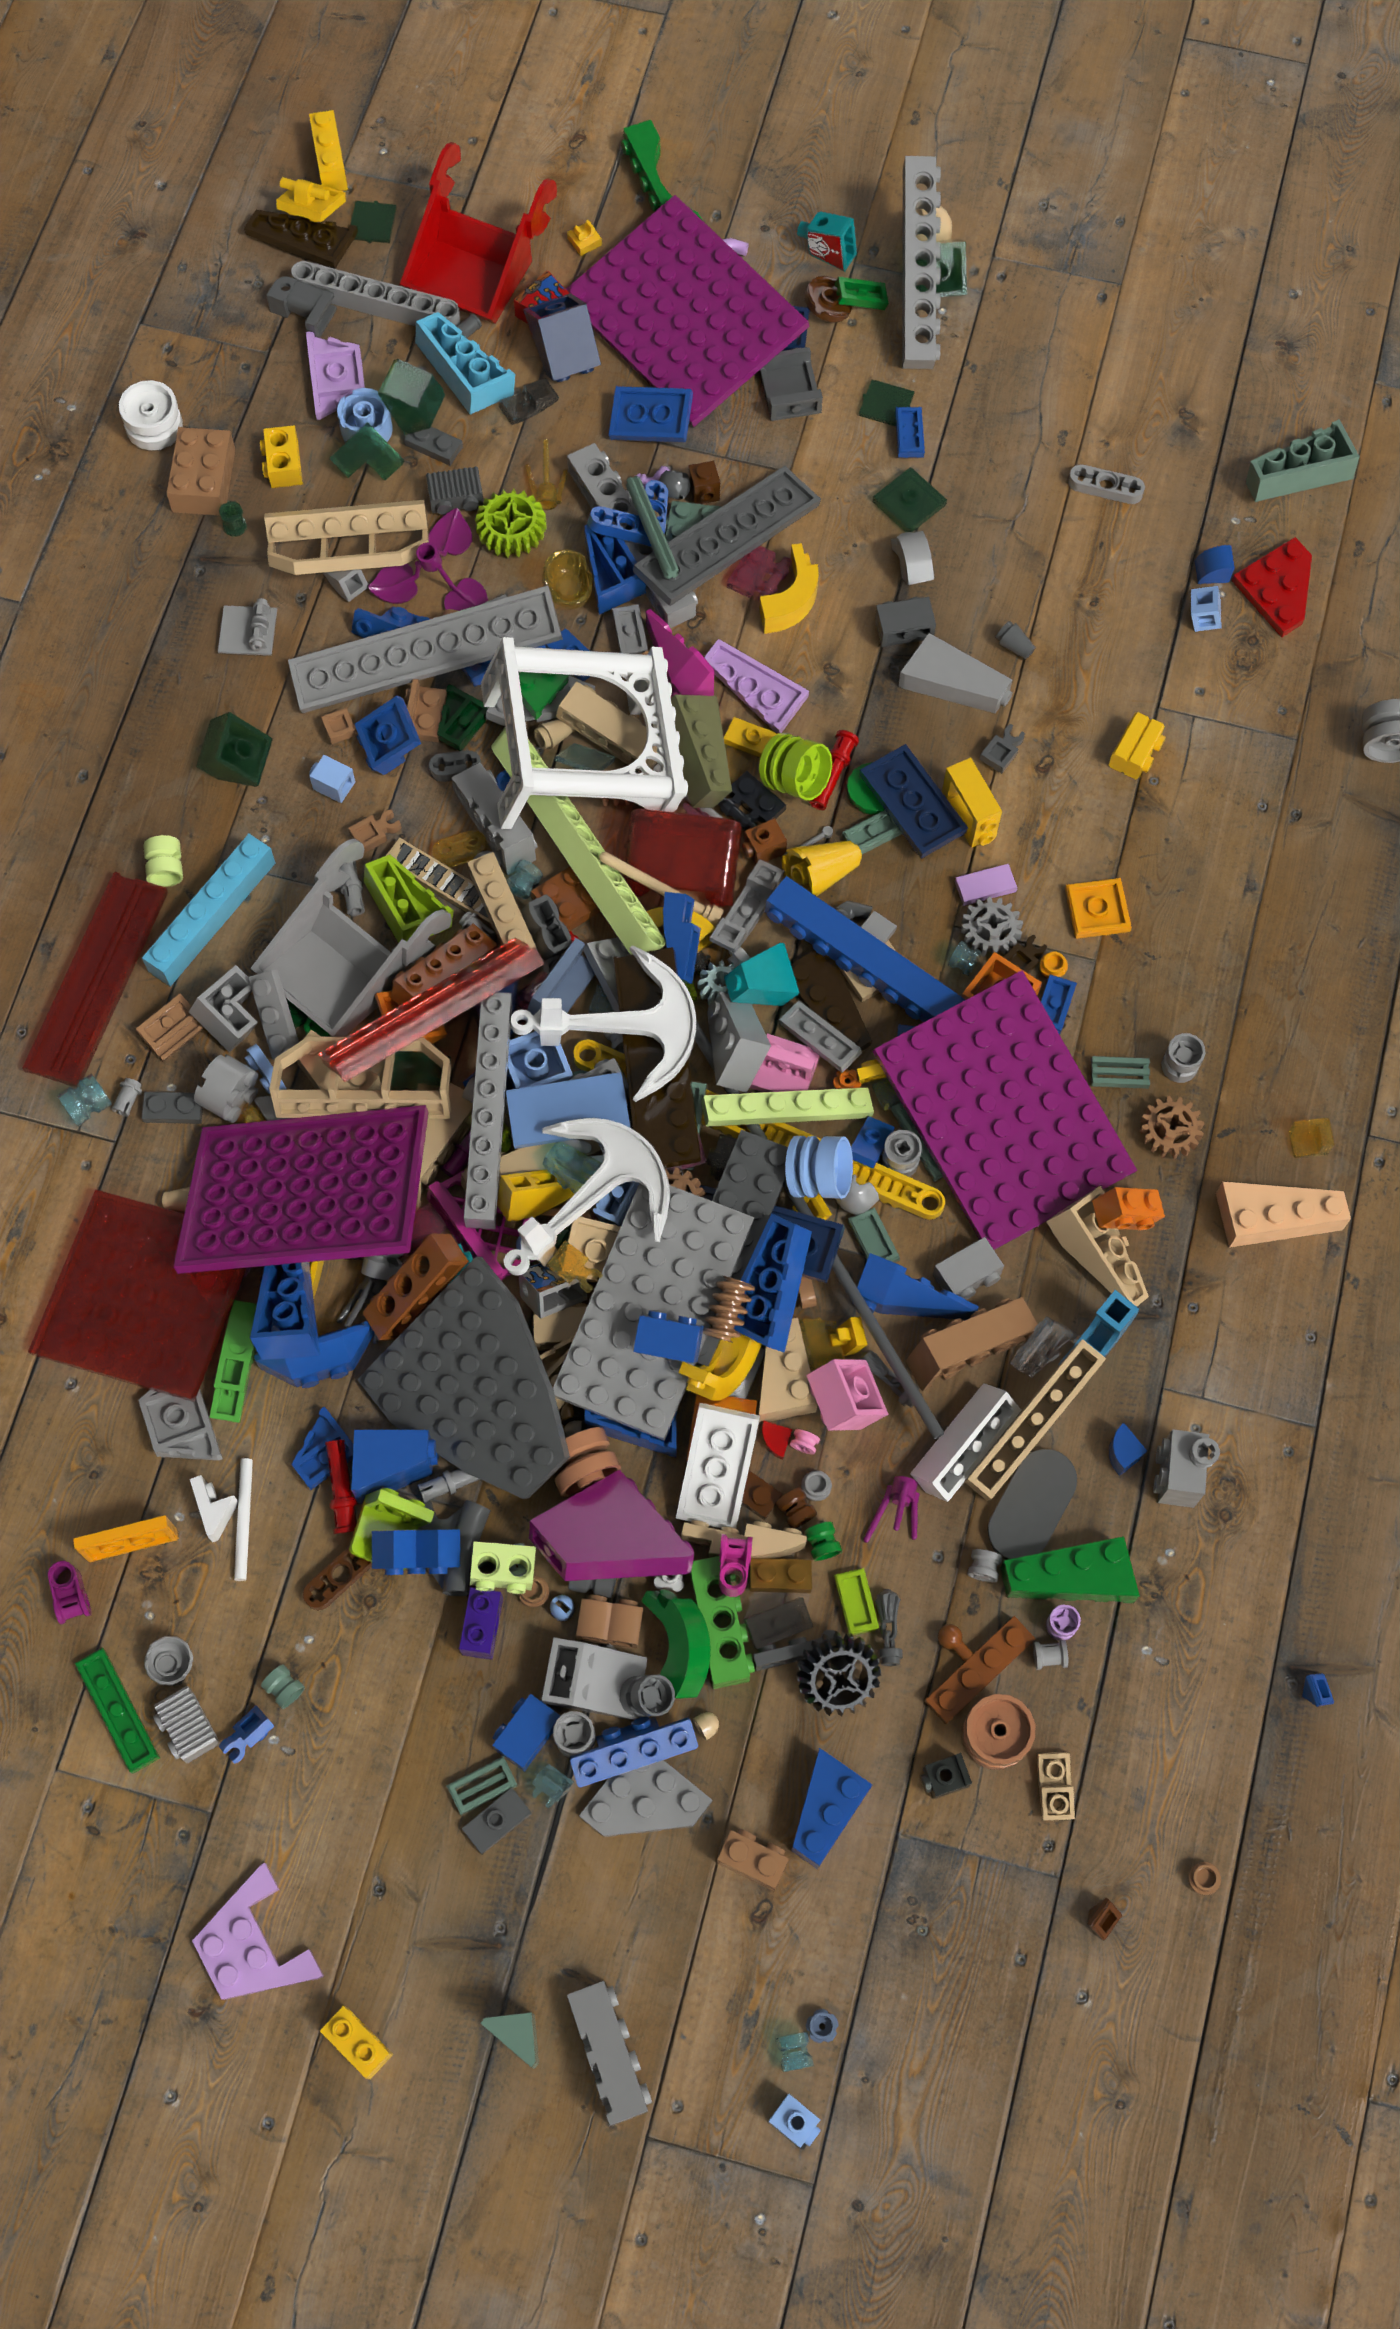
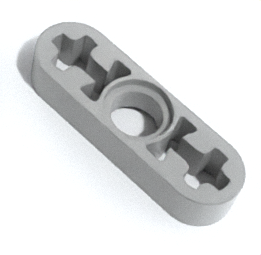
[1068,464,1145,504]

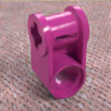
[719,1534,753,1597]

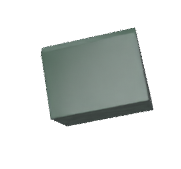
[480,2012,539,2069]

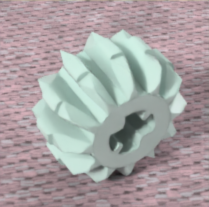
[697,960,735,1005]

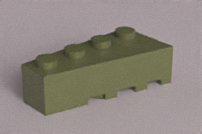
[671,694,732,808]

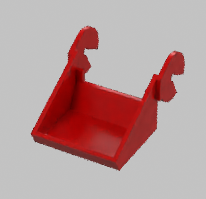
[400,142,557,324]

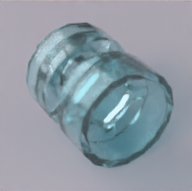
[57,1073,112,1127]

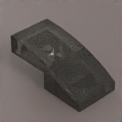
[499,378,559,425]

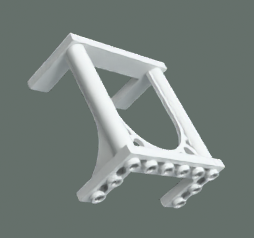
[481,637,688,834]

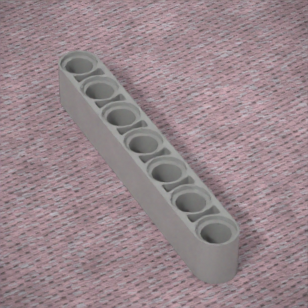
[291,261,461,327]

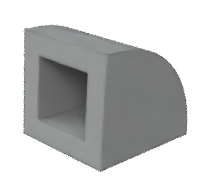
[323,569,368,602]

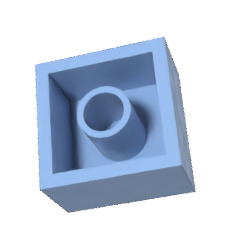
[507,1031,573,1089]

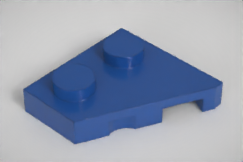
[291,1406,353,1490]

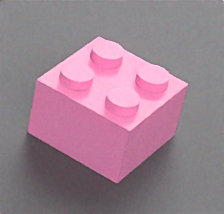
[806,1359,889,1431]

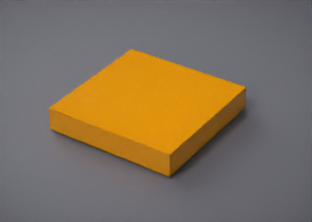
[1065,878,1132,939]

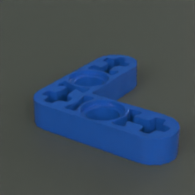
[587,480,668,546]

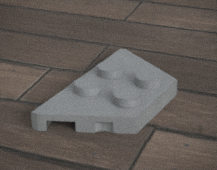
[138,1356,223,1461]

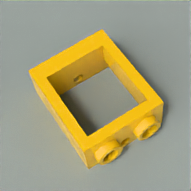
[942,758,1002,848]

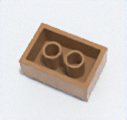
[166,427,236,516]

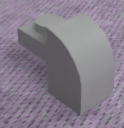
[891,531,934,585]

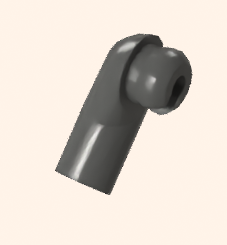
[835,901,872,920]

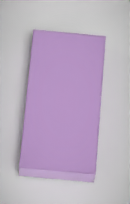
[955,864,1017,906]

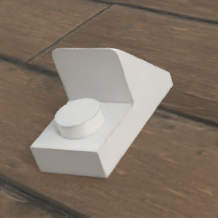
[190,1475,238,1542]

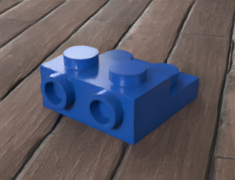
[354,695,422,775]

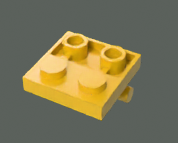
[276,177,346,222]

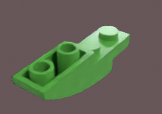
[209,1300,257,1423]

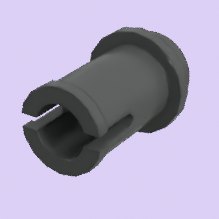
[455,314,482,338]

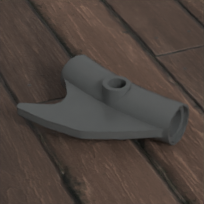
[420,1500,491,1596]

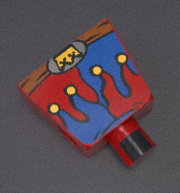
[514,270,570,324]

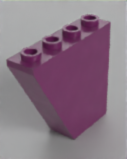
[529,1469,694,1581]

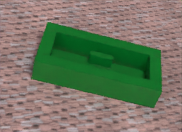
[835,277,889,310]

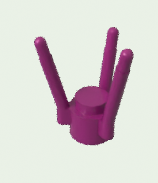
[863,1476,920,1543]

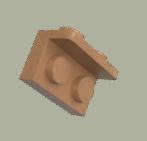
[405,679,447,742]

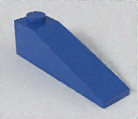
[857,1253,979,1320]

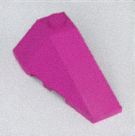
[646,609,714,698]

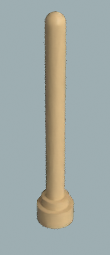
[599,852,724,927]

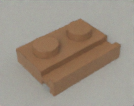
[136,993,205,1062]

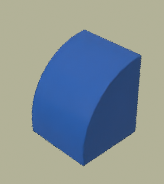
[1194,545,1235,584]
[1109,1423,1147,1476]

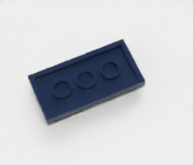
[859,744,968,859]

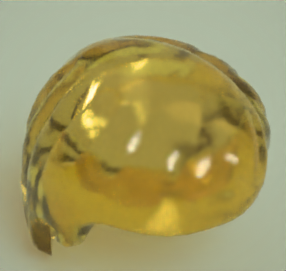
[542,549,592,610]

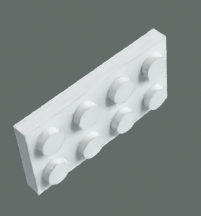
[676,1403,760,1529]

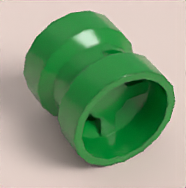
[804,1522,842,1562]

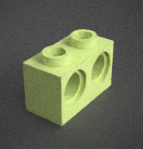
[470,1541,536,1594]

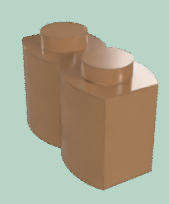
[576,1595,643,1648]

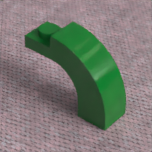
[641,1589,711,1699]

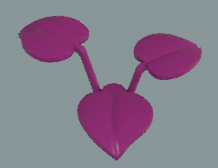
[368,508,489,611]

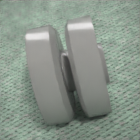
[1362,699,1400,763]

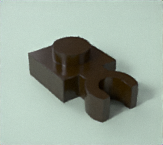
[1004,935,1047,974]

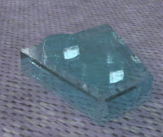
[542,1142,602,1194]

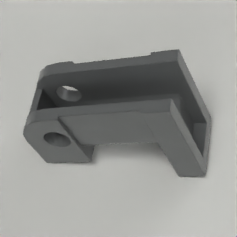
[267,276,337,338]

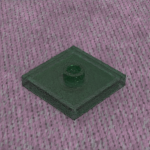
[872,467,947,532]

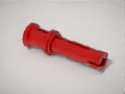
[809,730,859,811]
[325,1439,357,1534]

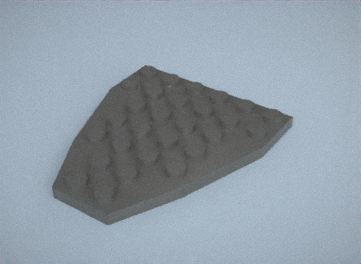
[357,1256,570,1499]

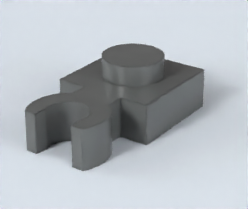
[979,724,1025,774]

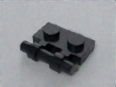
[717,771,786,832]

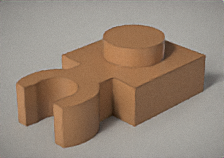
[348,809,401,853]

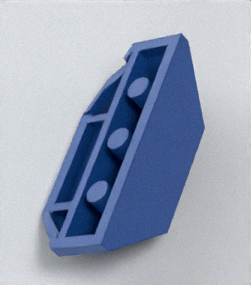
[254,1321,374,1388]

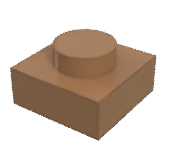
[321,708,357,744]

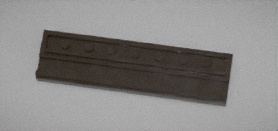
[613,947,702,1168]

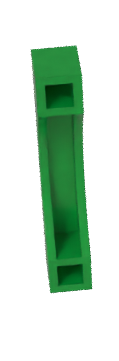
[621,119,703,221]

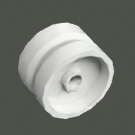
[119,380,183,451]

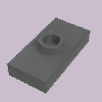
[462,1788,532,1855]

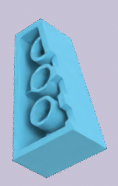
[415,312,515,414]

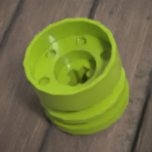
[759,733,832,800]

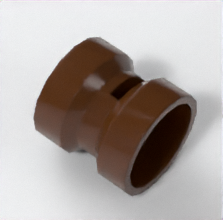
[776,1487,817,1529]

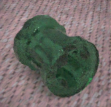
[219,501,247,537]

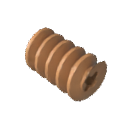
[703,1276,755,1343]

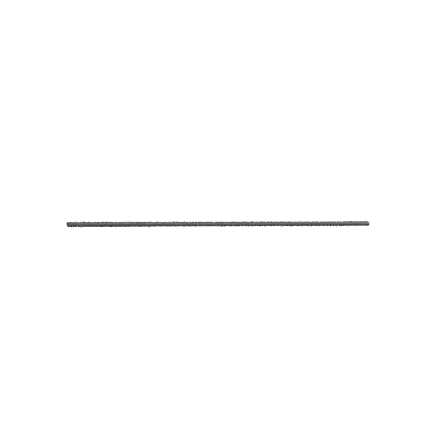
[695,1021,944,1439]

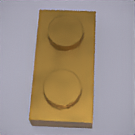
[749,1558,812,1593]

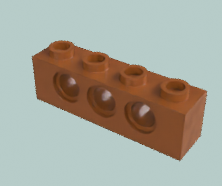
[362,1233,469,1340]

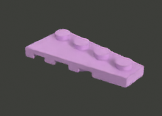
[704,639,809,733]

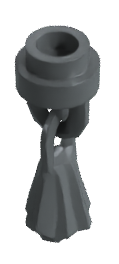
[859,1350,922,1408]
[875,1589,903,1666]

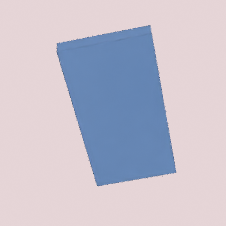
[506,1072,631,1149]

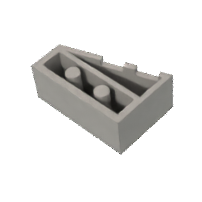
[707,991,771,1093]

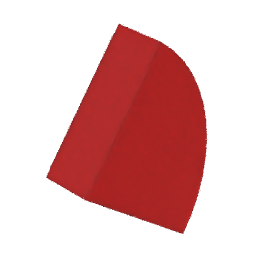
[762,1421,792,1460]

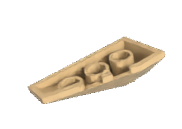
[1046,1186,1149,1306]

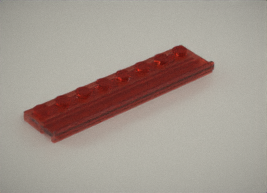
[22,872,168,1089]
[318,938,544,1082]

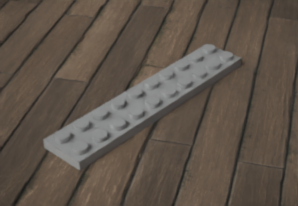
[288,586,563,713]

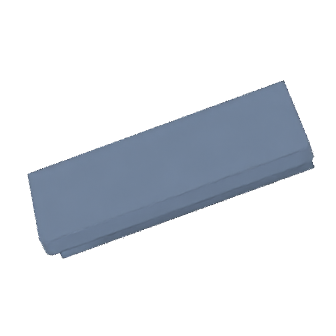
[527,938,595,1015]

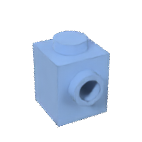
[309,755,355,803]
[768,2094,821,2148]

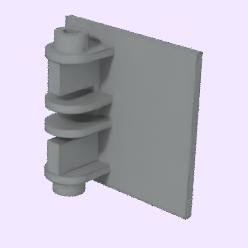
[218,598,277,656]

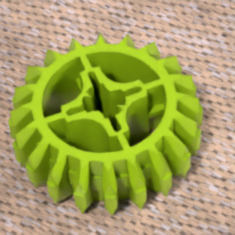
[475,488,547,558]

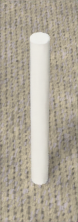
[234,1458,253,1581]

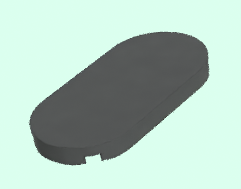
[987,1449,1077,1560]

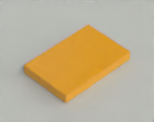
[73,1515,179,1562]

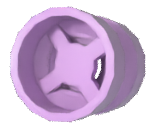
[1046,1604,1081,1640]

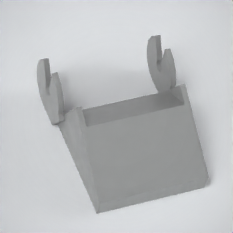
[251,839,452,1037]

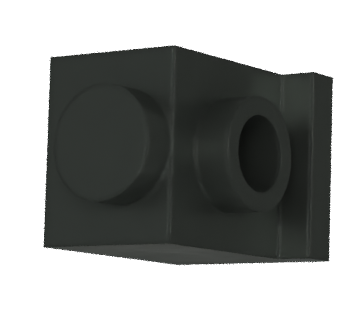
[920,1753,972,1799]

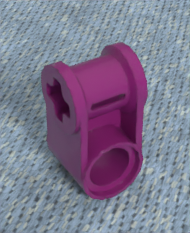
[48,1561,92,1625]

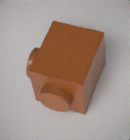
[742,818,787,865]

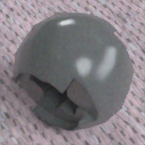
[659,470,691,499]

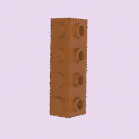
[391,923,498,1019]

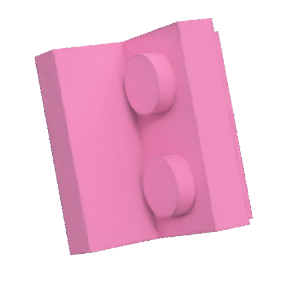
[749,1033,820,1092]

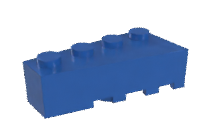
[734,1213,812,1353]
[250,1262,320,1360]

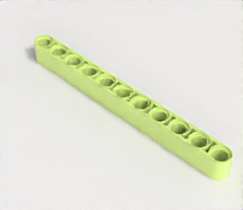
[491,727,666,955]

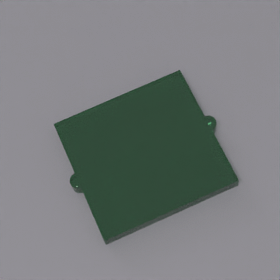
[351,201,397,243]
[859,379,915,426]

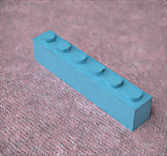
[142,834,276,987]

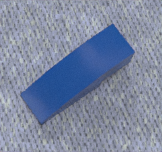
[663,892,701,984]

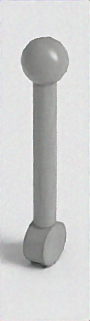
[784,826,833,855]

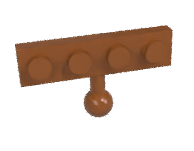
[924,1616,1036,1724]

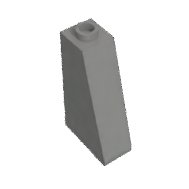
[899,633,1013,713]

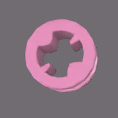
[790,1429,820,1455]

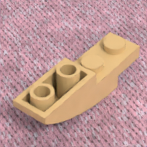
[681,1520,807,1559]

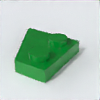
[519,672,569,720]

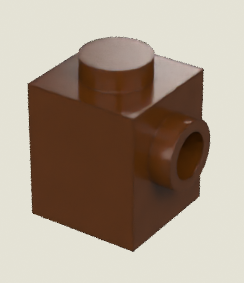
[688,460,720,504]

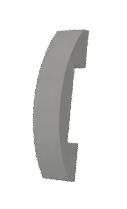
[709,859,784,953]

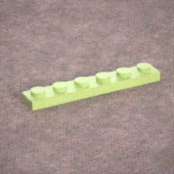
[701,1087,874,1127]

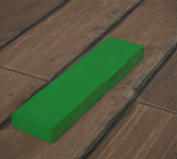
[75,1648,160,1774]

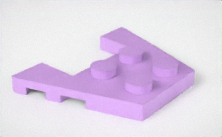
[192,1863,324,2000]

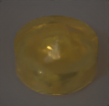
[241,1105,267,1123]

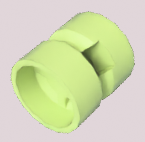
[143,835,183,887]

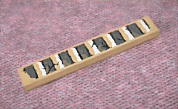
[386,838,521,928]

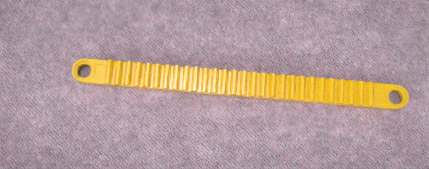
[573,1039,945,1220]

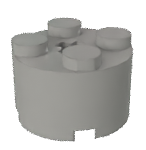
[194,1054,259,1123]

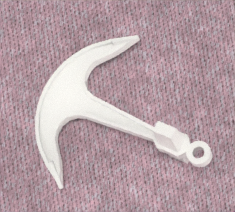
[510,946,696,1102]
[504,1118,670,1276]

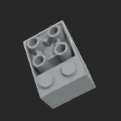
[542,1637,648,1720]

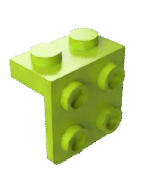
[349,1488,435,1571]

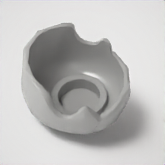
[835,1175,879,1215]
[144,1636,193,1686]

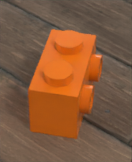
[1092,1187,1165,1231]

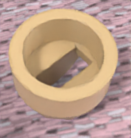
[693,1712,719,1741]

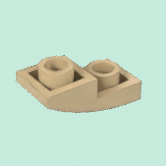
[1037,1752,1075,1821]

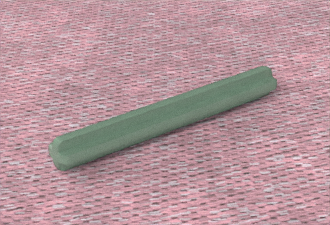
[626,476,679,579]

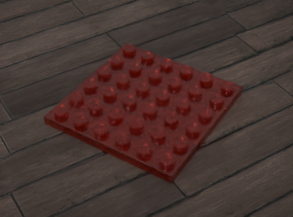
[28,1190,246,1402]

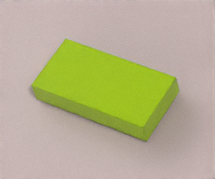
[834,1568,879,1636]

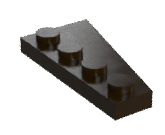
[244,209,358,269]
[791,950,872,1051]

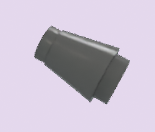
[995,621,1036,660]

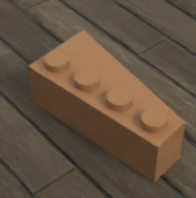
[905,1297,1040,1391]

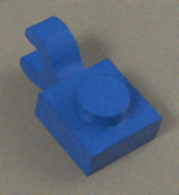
[219,1705,274,1764]

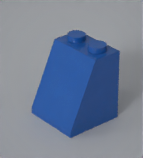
[351,1430,439,1504]

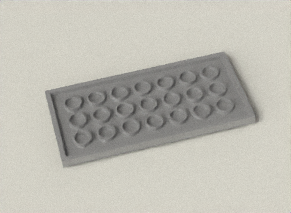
[553,1183,754,1441]

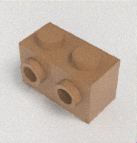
[717,1829,789,1892]

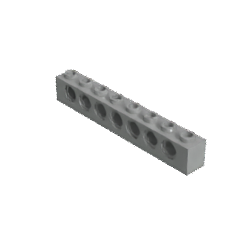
[902,156,941,369]
[567,443,698,628]
[464,992,512,1229]

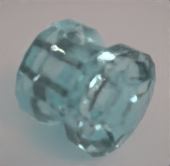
[948,941,982,976]

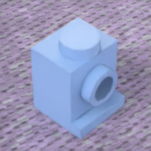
[1191,586,1222,632]

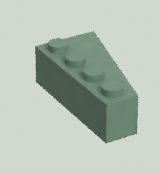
[1246,419,1360,502]

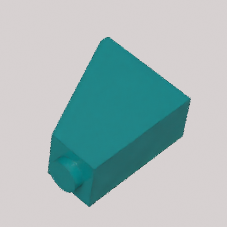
[724,943,800,1006]

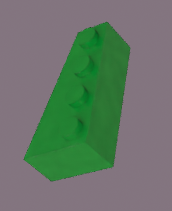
[1000,1536,1140,1603]

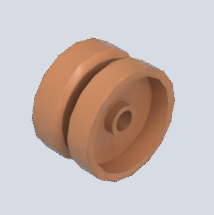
[554,1427,621,1497]
[962,1694,1036,1770]

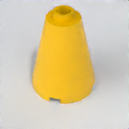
[782,841,862,896]

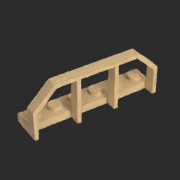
[264,500,429,575]
[269,1037,451,1119]

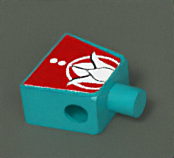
[797,212,857,272]

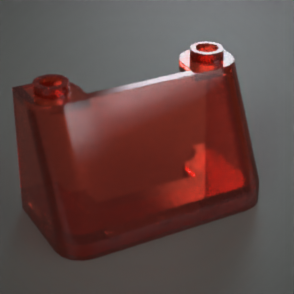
[623,809,742,907]

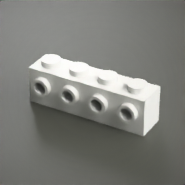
[910,1383,1022,1502]

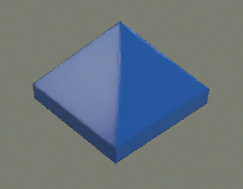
[1302,1673,1334,1707]

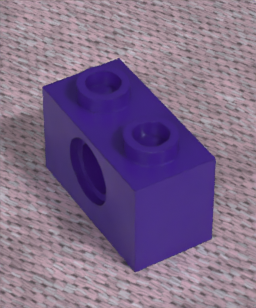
[459,1587,503,1660]

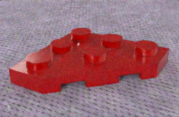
[1232,537,1312,638]

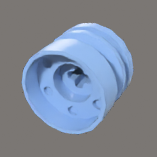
[785,1136,853,1199]

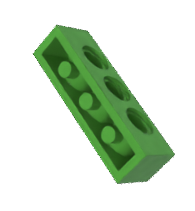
[690,1556,755,1689]

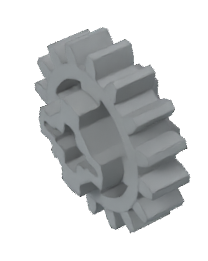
[961,897,1023,956]

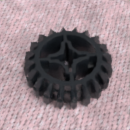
[796,1631,881,1717]

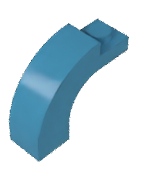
[1058,1290,1139,1366]

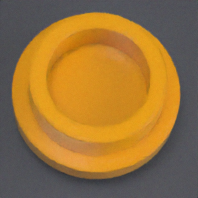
[1039,952,1068,978]

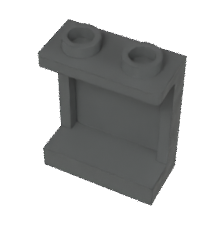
[759,347,823,421]

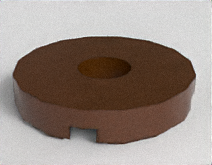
[804,276,854,322]

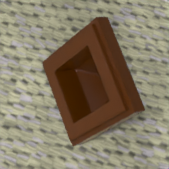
[1087,1898,1122,1941]

